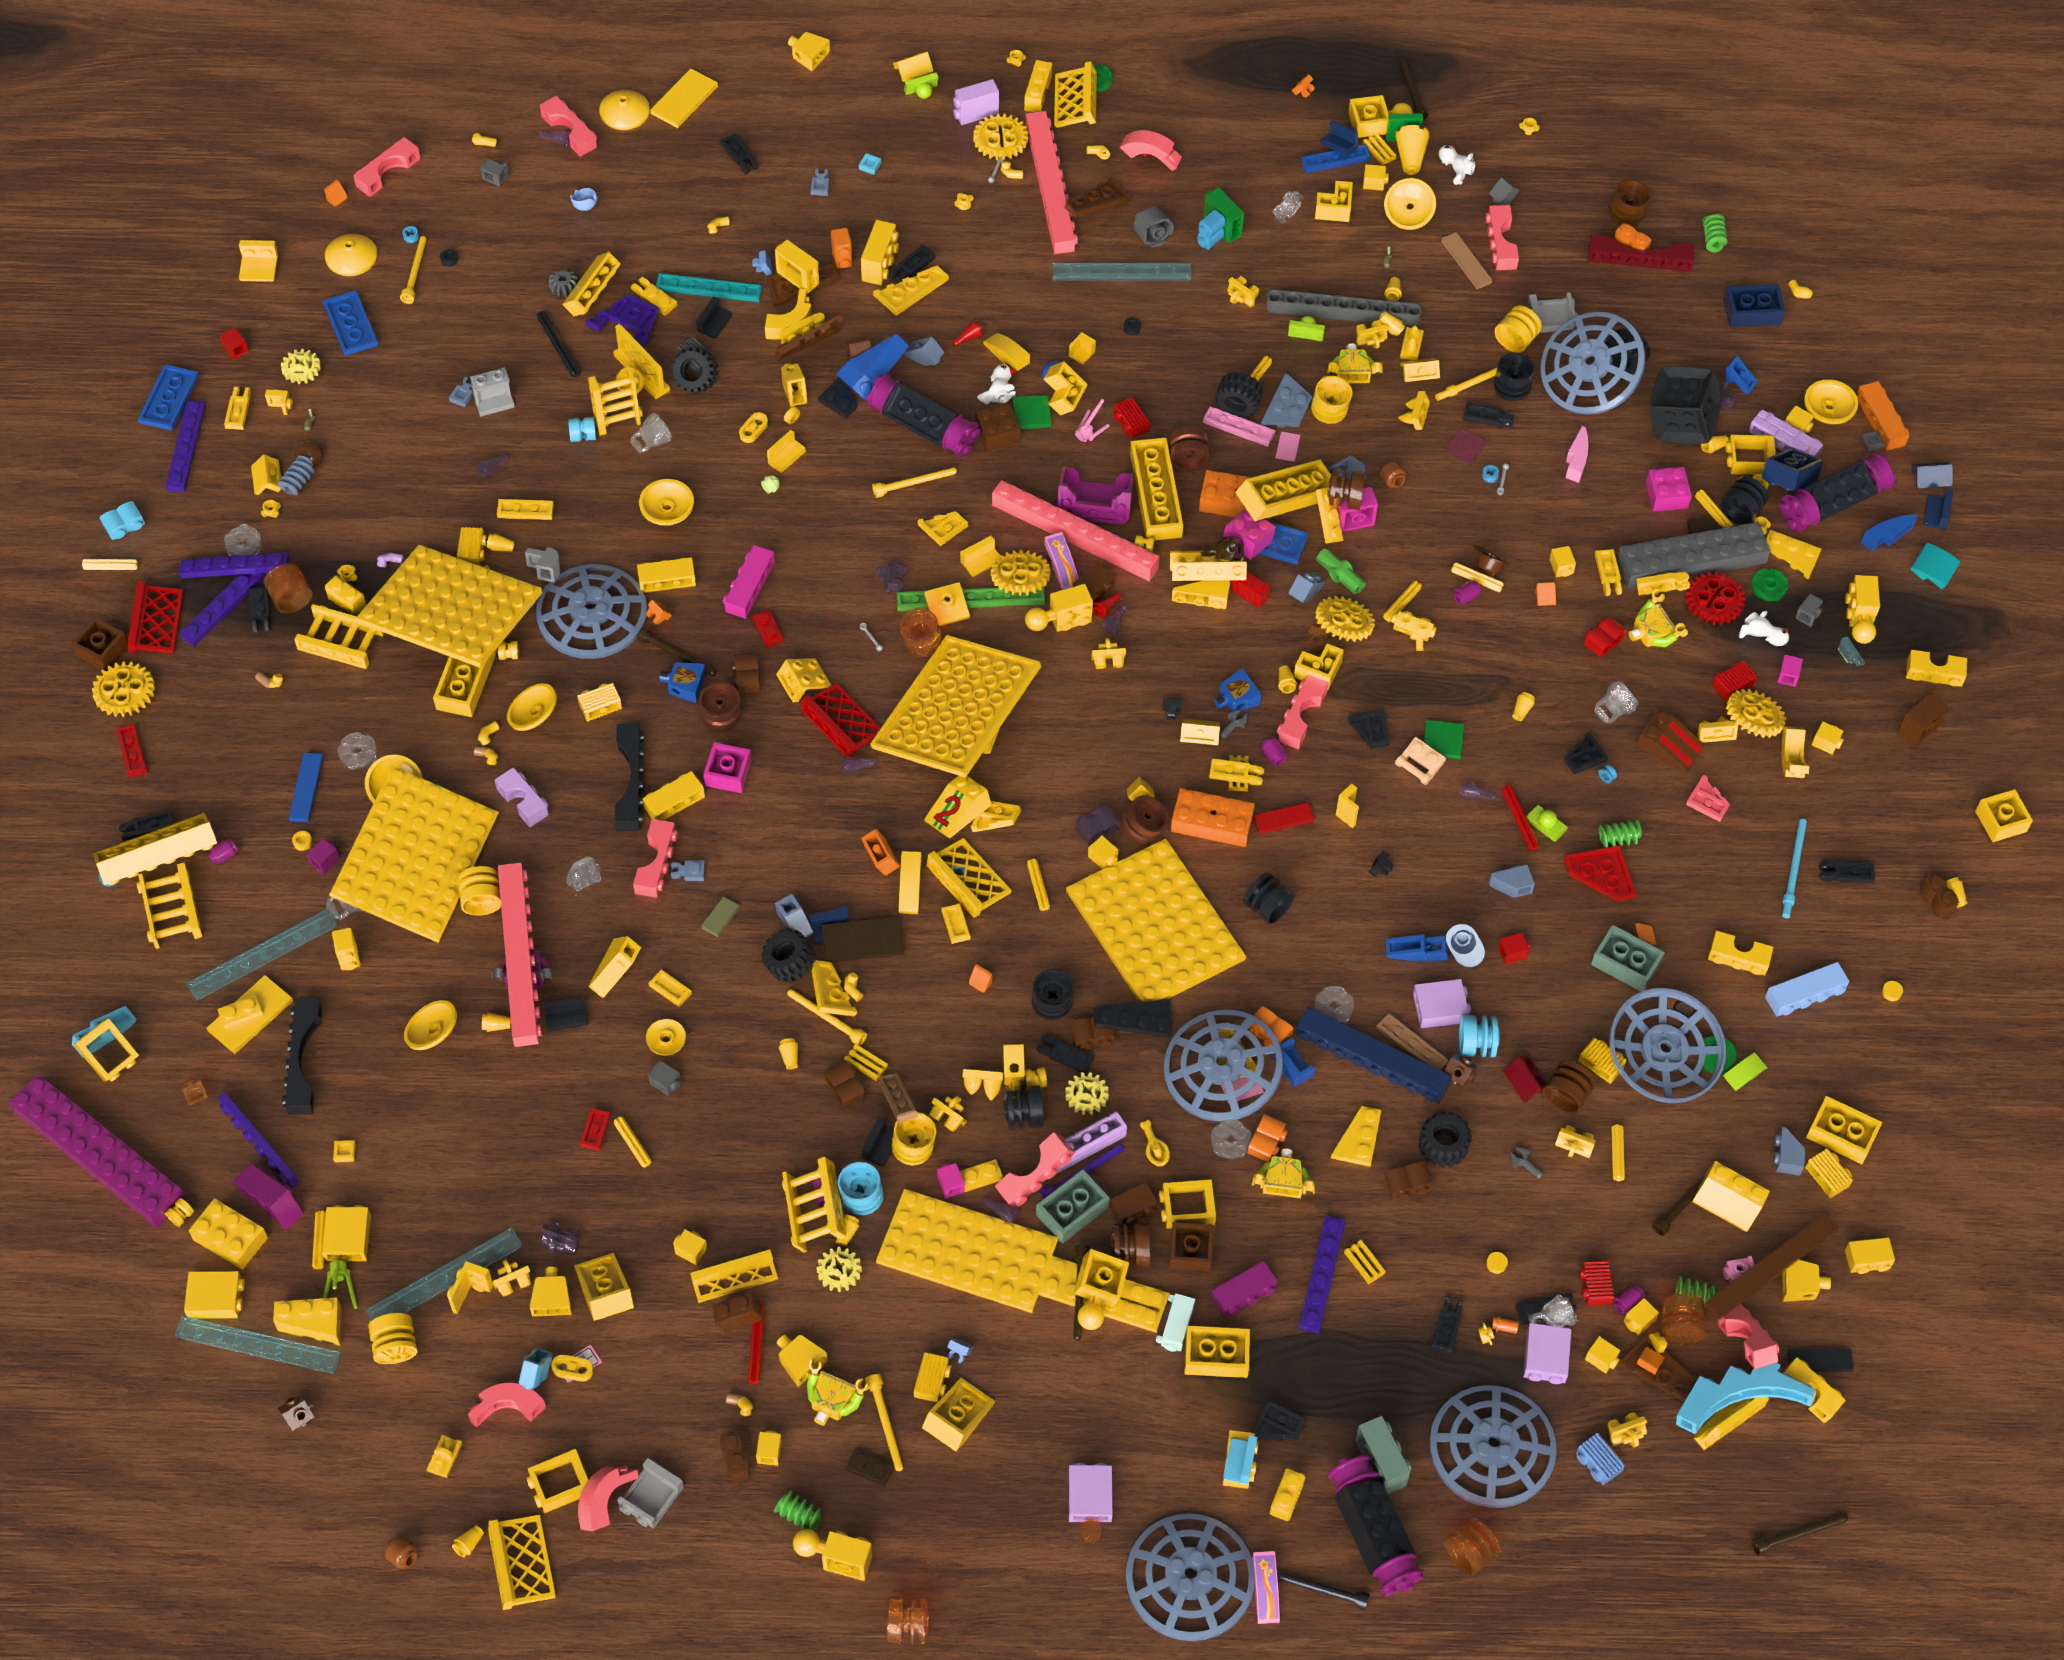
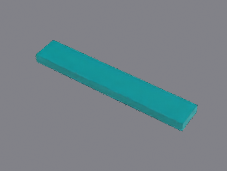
[656,273,762,302]

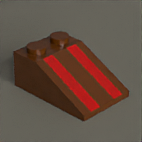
[1637,708,1705,773]

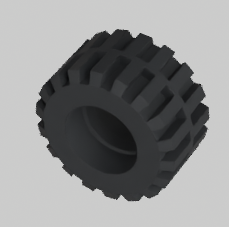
[1605,328,1651,375]
[670,347,719,393]
[1215,372,1264,418]
[761,928,816,983]
[1418,1112,1472,1168]

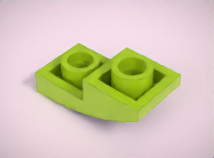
[1723,1052,1767,1091]

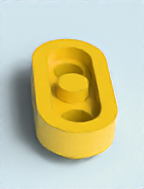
[739,412,768,443]
[551,1355,594,1381]

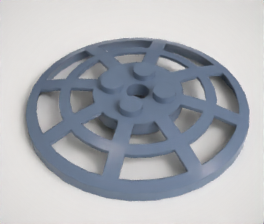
[1541,312,1646,415]
[536,564,648,659]
[1609,988,1726,1103]
[1164,1010,1283,1121]
[1429,1385,1557,1508]
[1126,1514,1255,1641]

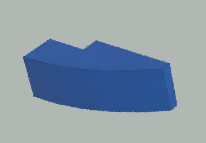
[1861,514,1918,551]
[1386,934,1449,961]

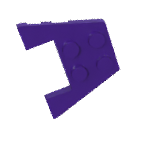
[586,294,659,349]

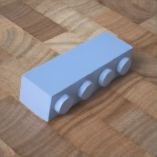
[1765,962,1849,1017]

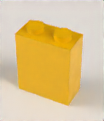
[322,1205,371,1261]
[184,1271,245,1319]

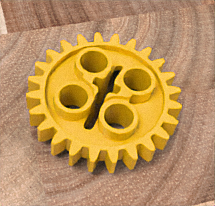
[974,113,1028,160]
[991,550,1050,596]
[1315,596,1375,642]
[92,661,155,717]
[1726,689,1786,738]

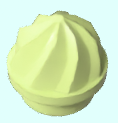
[761,475,780,494]

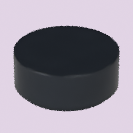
[440,249,458,267]
[1123,318,1141,336]

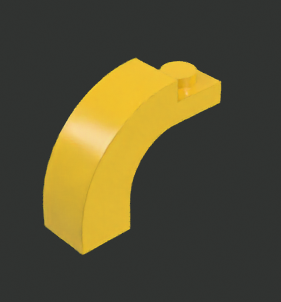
[765,289,812,339]
[1782,726,1809,778]

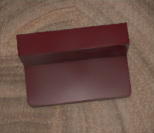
[1503,1056,1547,1102]

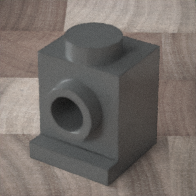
[480,159,509,186]
[1795,593,1823,627]

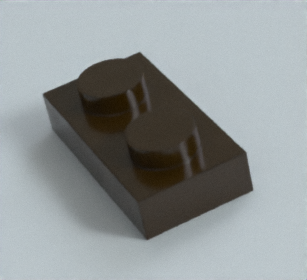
[846,1449,894,1487]

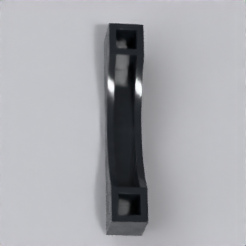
[615,724,645,832]
[282,998,322,1115]

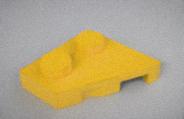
[971,801,1021,832]

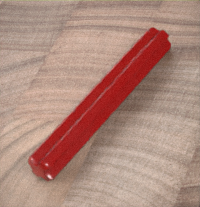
[1502,785,1539,851]
[748,1305,765,1384]

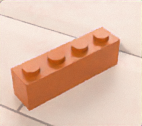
[1856,381,1909,451]

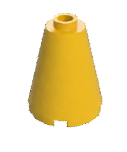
[1395,125,1429,175]

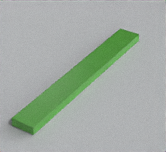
[897,586,1045,611]

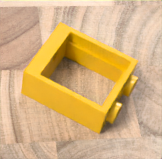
[775,240,819,294]
[1725,435,1776,475]
[74,1018,139,1082]
[1159,1180,1216,1229]
[526,1449,588,1513]

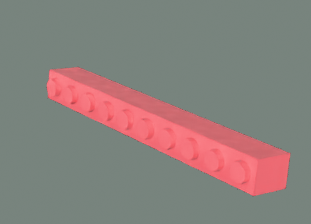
[1026,111,1078,254]
[992,480,1160,582]
[498,863,542,1047]

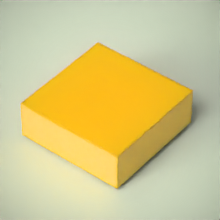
[333,1140,356,1162]

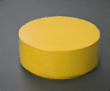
[784,406,800,424]
[292,831,313,851]
[1882,981,1903,1001]
[1486,1252,1508,1274]

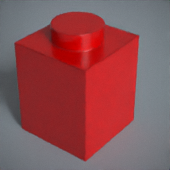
[219,327,249,360]
[1498,933,1530,964]

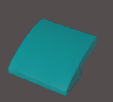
[1910,543,1961,589]

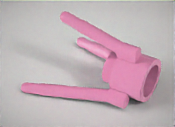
[1075,399,1110,442]

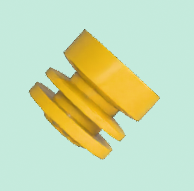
[1495,305,1542,353]
[1311,376,1353,424]
[458,866,501,916]
[891,1112,936,1166]
[368,1313,417,1364]

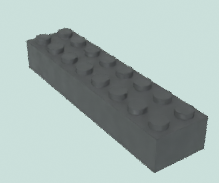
[1616,522,1770,589]

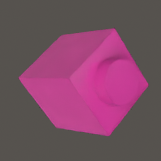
[1777,655,1803,687]
[937,1163,964,1199]

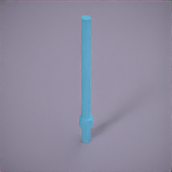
[1782,819,1807,918]

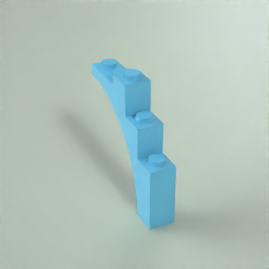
[1676,1362,1816,1434]

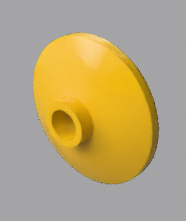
[646,1019,686,1056]

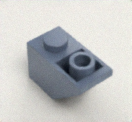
[1288,572,1326,603]
[1488,865,1535,898]
[775,894,813,938]
[1773,1127,1805,1176]

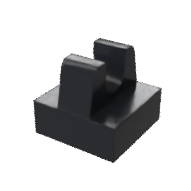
[1162,698,1182,720]
[1369,851,1394,876]

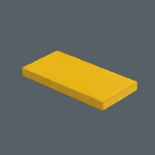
[650,69,718,128]
[206,975,293,1054]

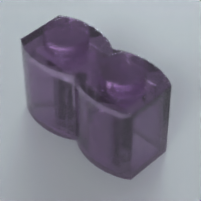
[1076,804,1120,845]

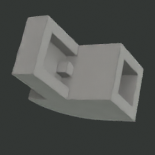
[525,547,561,583]

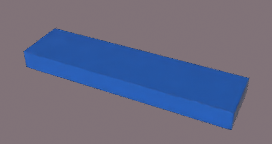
[1301,144,1371,173]
[289,753,323,823]

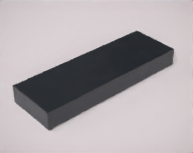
[1787,1349,1853,1372]

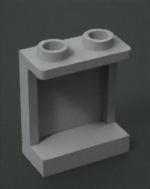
[1527,292,1578,333]
[470,368,514,417]
[617,1458,684,1529]

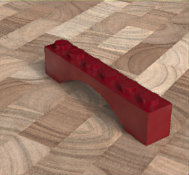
[1588,234,1695,272]

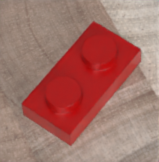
[752,610,784,648]
[580,1108,611,1151]

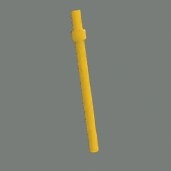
[1435,368,1497,401]

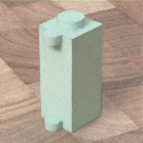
[1156,1293,1195,1351]

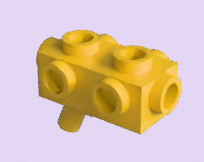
[1391,611,1437,651]

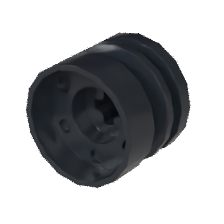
[1494,353,1535,401]
[1720,476,1769,525]
[1243,872,1295,924]
[1031,969,1074,1020]
[1003,1085,1043,1130]

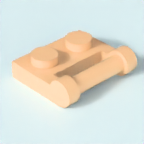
[1395,737,1446,785]

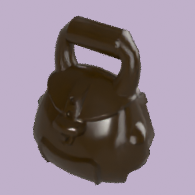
[1201,536,1244,561]

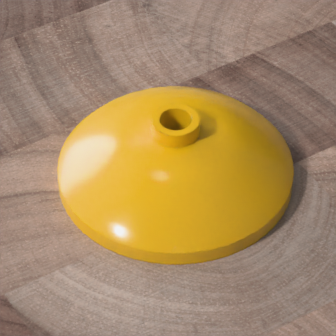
[599,90,650,130]
[1384,178,1436,230]
[325,234,377,276]
[1804,380,1858,424]
[639,479,694,525]
[507,683,557,731]
[365,755,423,804]
[404,1000,457,1050]

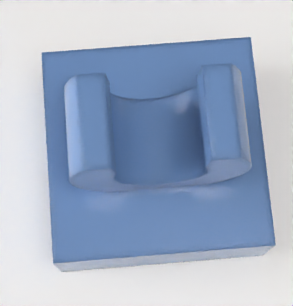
[752,250,773,276]
[947,1338,974,1363]

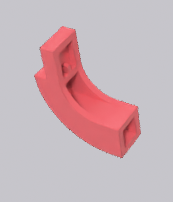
[1120,130,1182,171]
[468,1383,546,1427]
[578,1466,639,1531]

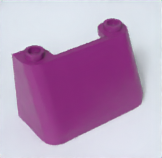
[1057,466,1134,524]

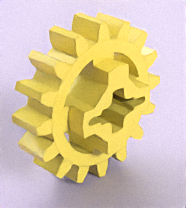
[281,349,321,384]
[1065,1072,1109,1115]
[817,1247,862,1292]

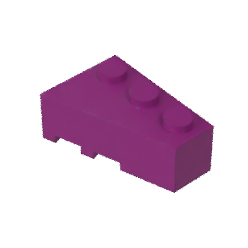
[233,1164,304,1230]

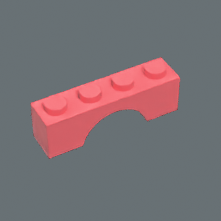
[540,96,597,157]
[354,137,420,197]
[1485,205,1519,270]
[1277,674,1329,750]
[633,819,678,898]
[995,1132,1075,1207]
[1718,1304,1779,1369]

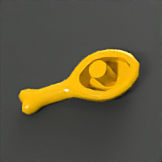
[1140,1119,1170,1167]

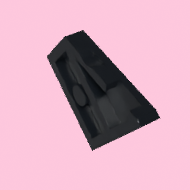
[818,377,857,419]
[1348,710,1390,749]
[1565,732,1608,774]
[1252,1400,1306,1440]

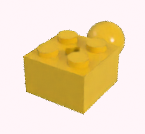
[1348,95,1413,138]
[1845,575,1880,644]
[1025,584,1093,632]
[1074,1249,1129,1330]
[793,1529,872,1581]

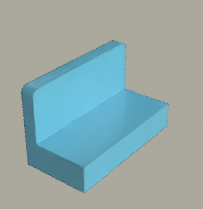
[1223,1435,1257,1485]

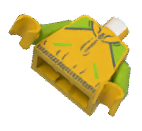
[1327,344,1383,383]
[1629,589,1688,647]
[1251,1149,1315,1198]
[807,1359,871,1426]

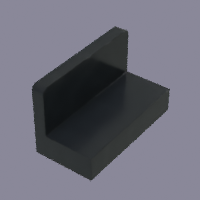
[696,296,732,339]
[543,997,587,1032]
[862,1117,894,1167]

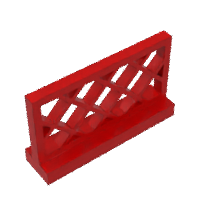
[127,581,183,654]
[801,683,881,759]

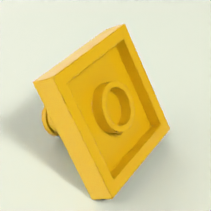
[924,582,970,628]

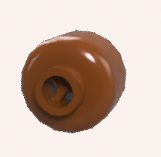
[1379,462,1406,489]
[385,1537,418,1569]

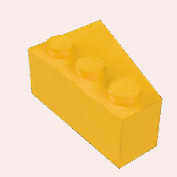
[274,1297,341,1346]

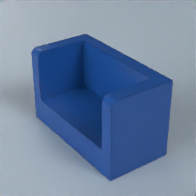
[1272,1038,1315,1087]

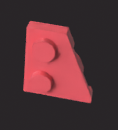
[1686,774,1730,822]

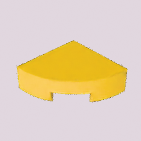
[1649,1332,1668,1353]

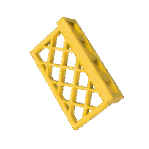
[1054,61,1097,128]
[613,324,670,399]
[926,838,1011,918]
[488,1515,556,1610]

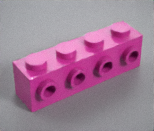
[723,545,775,619]

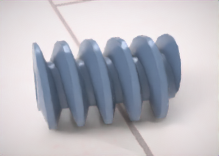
[277,455,314,496]

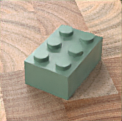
[1591,925,1665,992]
[1036,1170,1110,1244]
[1355,1416,1411,1494]

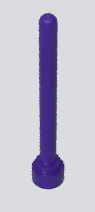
[1040,1144,1124,1199]

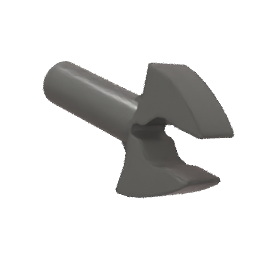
[1220,710,1247,739]
[1510,1147,1543,1179]

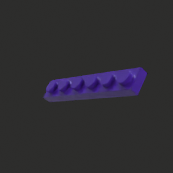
[165,400,206,492]
[179,552,290,578]
[179,572,270,647]
[218,1092,299,1188]
[1299,1215,1345,1333]

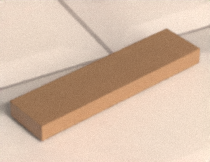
[1441,232,1492,290]
[1376,1013,1450,1071]
[878,1072,918,1123]

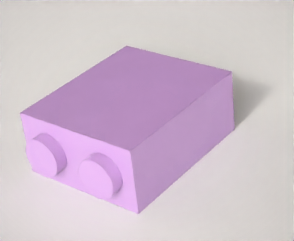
[953,79,999,125]
[1413,979,1471,1029]
[1523,1323,1571,1384]
[1069,1463,1112,1522]

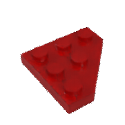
[1563,845,1637,902]

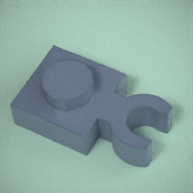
[811,168,829,196]
[449,377,474,408]
[671,860,705,881]

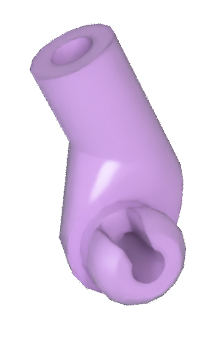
[377,552,404,567]

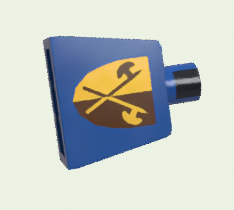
[659,662,706,703]
[1214,668,1262,712]

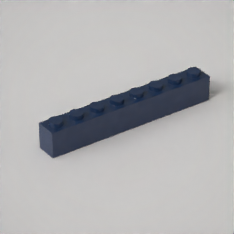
[1296,1007,1452,1104]

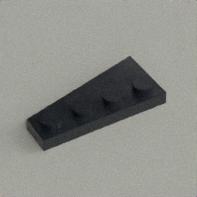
[1093,999,1171,1038]

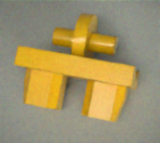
[1227,276,1259,307]
[1356,320,1389,349]
[1091,638,1126,669]
[929,1096,967,1132]
[1555,1125,1596,1158]
[493,1260,531,1297]
[1608,1412,1647,1448]
[427,1435,463,1478]

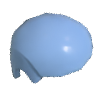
[570,188,598,211]

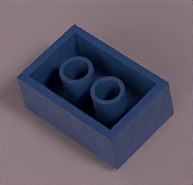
[1723,284,1785,327]
[1762,447,1823,492]

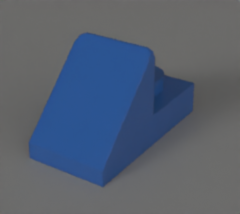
[1725,356,1758,394]

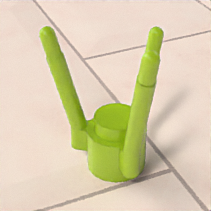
[323,1260,358,1309]

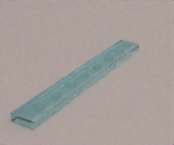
[1052,263,1191,281]
[186,909,337,1001]
[365,1228,522,1321]
[175,1316,342,1374]

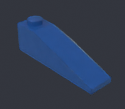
[836,334,909,400]

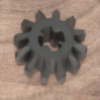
[548,268,578,298]

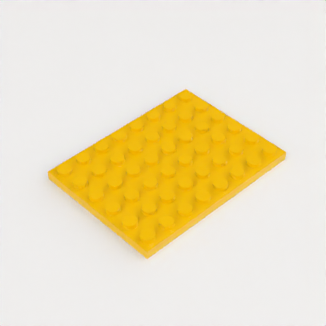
[356,545,542,668]
[870,635,1041,778]
[329,766,499,943]
[1066,839,1246,1002]

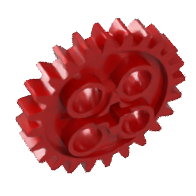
[1685,571,1746,625]

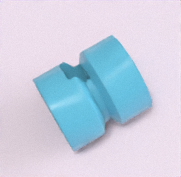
[569,417,596,442]

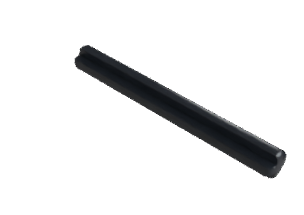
[537,311,580,378]

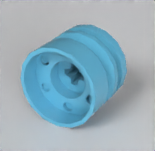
[1459,1015,1500,1057]
[838,1162,884,1215]

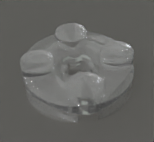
[1273,191,1303,223]
[224,524,262,556]
[338,732,377,770]
[1314,986,1354,1023]
[1211,1120,1251,1159]

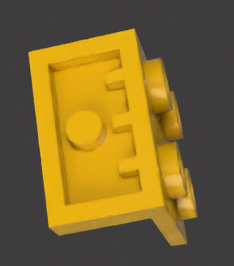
[239,240,278,282]
[776,658,831,702]
[447,1261,494,1314]

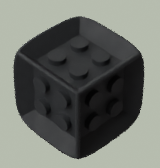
[1650,366,1721,444]

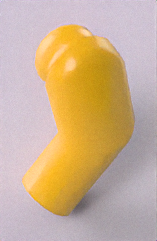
[472,133,496,147]
[1087,145,1110,159]
[1001,161,1023,179]
[707,216,730,234]
[1788,280,1813,299]
[477,721,500,746]
[844,972,863,1002]

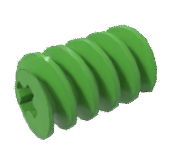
[1703,214,1728,252]
[1599,820,1642,848]
[1674,1276,1720,1309]
[774,1490,822,1531]

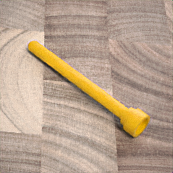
[400,236,427,304]
[872,467,957,498]
[787,989,868,1046]
[865,1374,903,1471]

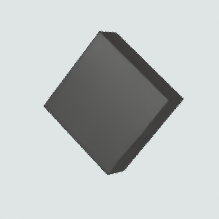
[1860,431,1884,452]

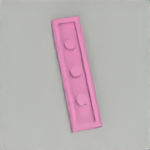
[1203,406,1276,447]

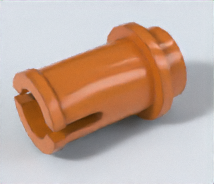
[1491,1315,1519,1334]

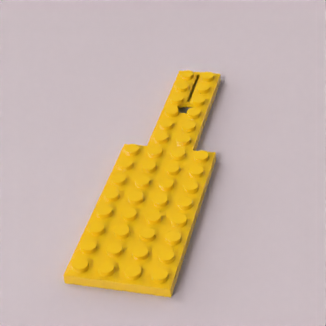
[876,1189,1170,1333]

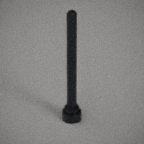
[1277,1571,1370,1611]

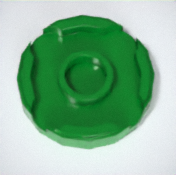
[1079,64,1113,92]
[1751,568,1788,602]
[1697,1036,1737,1073]

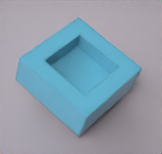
[859,153,882,175]

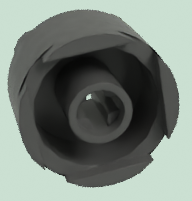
[1134,206,1174,248]

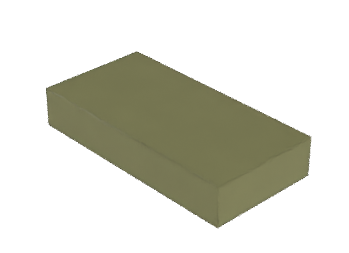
[702,897,740,937]

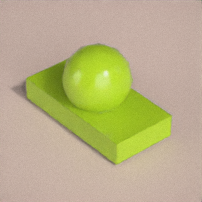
[904,73,938,99]
[1288,316,1325,341]
[1526,805,1568,842]

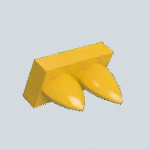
[1400,325,1424,361]
[1398,391,1430,430]
[1697,716,1738,742]
[963,1069,1004,1100]

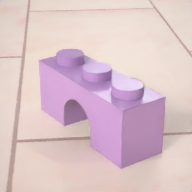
[495,768,549,827]

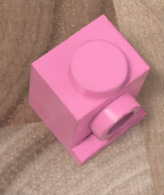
[1723,1256,1755,1284]

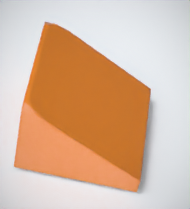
[324,180,347,207]
[1535,582,1556,606]
[1633,923,1656,945]
[969,964,992,993]
[1637,1347,1665,1375]

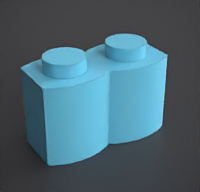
[99,501,145,540]

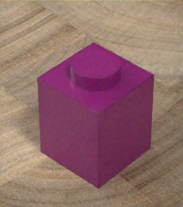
[307,839,340,874]

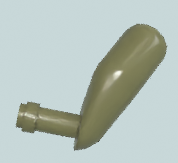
[1383,246,1393,268]
[304,407,315,431]

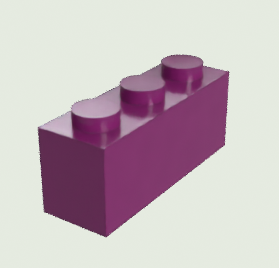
[1211,1261,1277,1318]

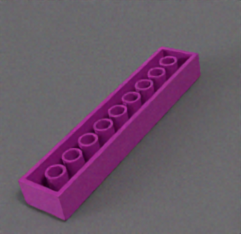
[9,1074,186,1228]

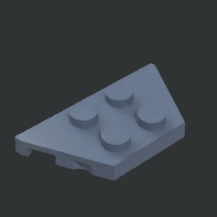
[1261,373,1313,428]

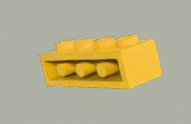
[562,252,620,317]

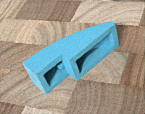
[72,1006,136,1058]

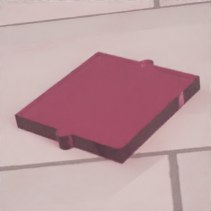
[1445,429,1487,465]

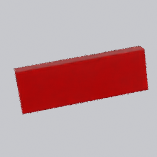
[116,724,148,778]
[1254,802,1314,834]

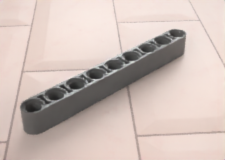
[1265,290,1422,327]

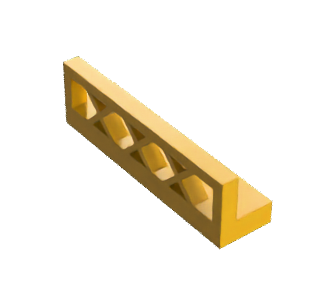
[690,1249,778,1303]

